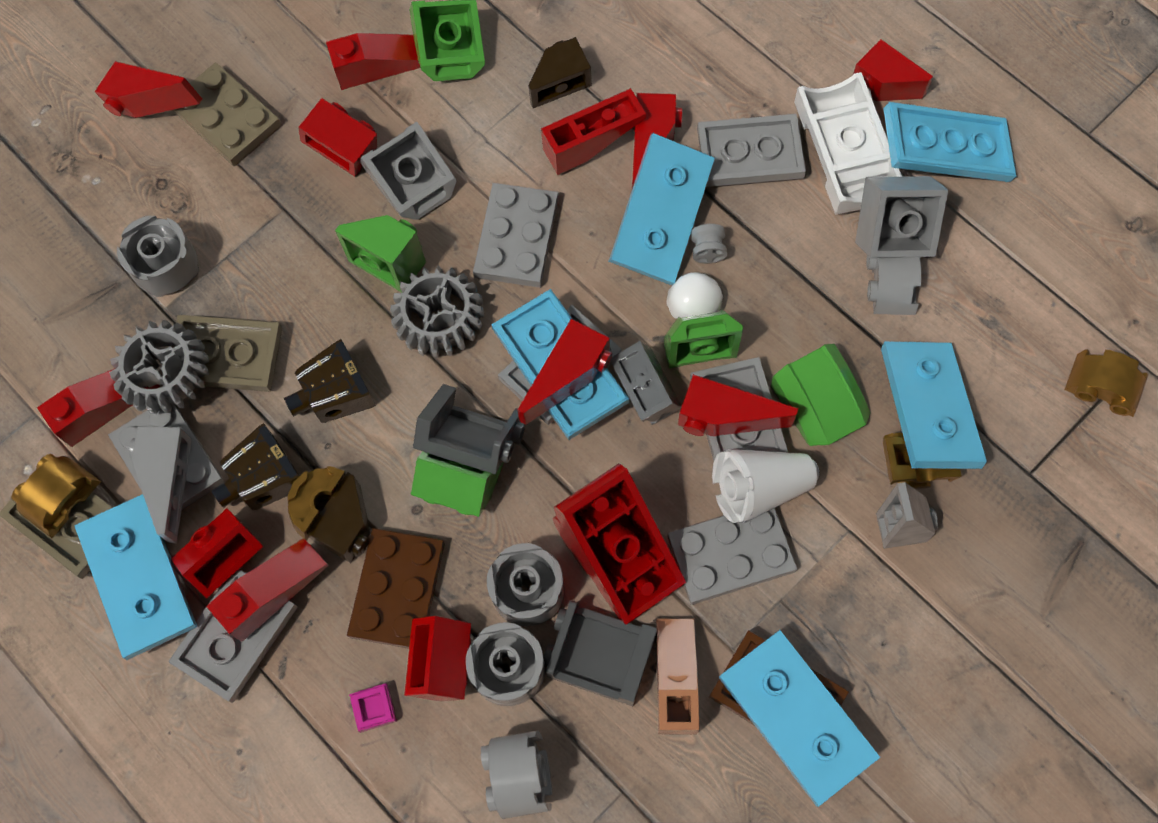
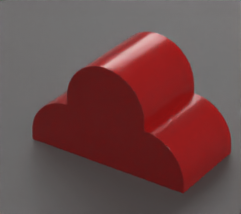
[553,463,686,625]

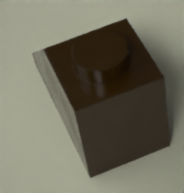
[528,37,592,108]
[307,472,371,563]

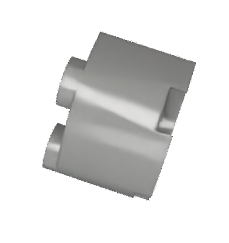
[866,255,921,315]

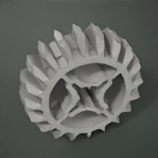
[390,265,484,358]
[109,319,209,415]

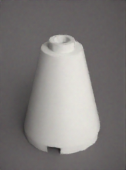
[712,449,819,523]

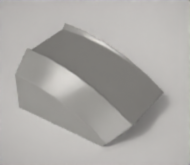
[360,122,457,220]

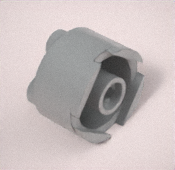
[117,216,199,297]
[487,543,565,626]
[466,622,546,706]
[481,730,552,819]

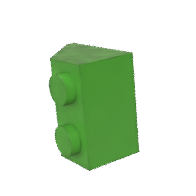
[335,215,426,293]
[411,451,504,517]

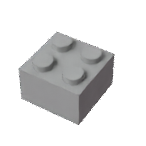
[855,176,948,258]

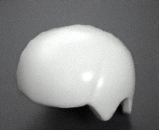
[666,272,723,319]

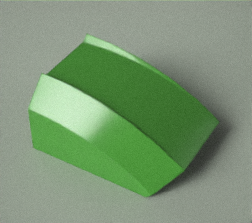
[409,0,485,81]
[664,310,743,368]
[770,344,870,446]

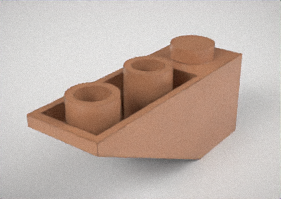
[656,619,699,735]

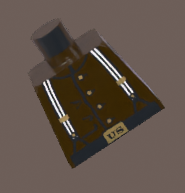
[284,339,376,423]
[211,423,300,510]

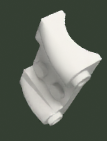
[794,72,904,215]

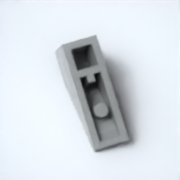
[129,426,192,543]
[876,482,938,549]

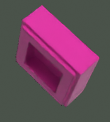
[349,683,397,733]

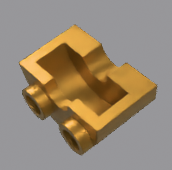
[1064,349,1148,417]
[882,432,962,489]
[11,454,101,539]
[287,466,345,541]

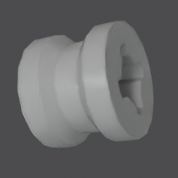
[691,224,727,264]

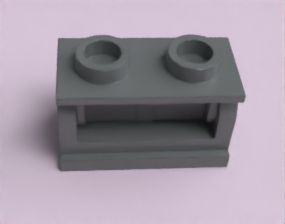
[610,341,682,425]

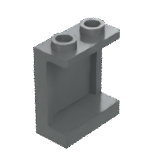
[413,384,525,474]
[544,600,657,707]

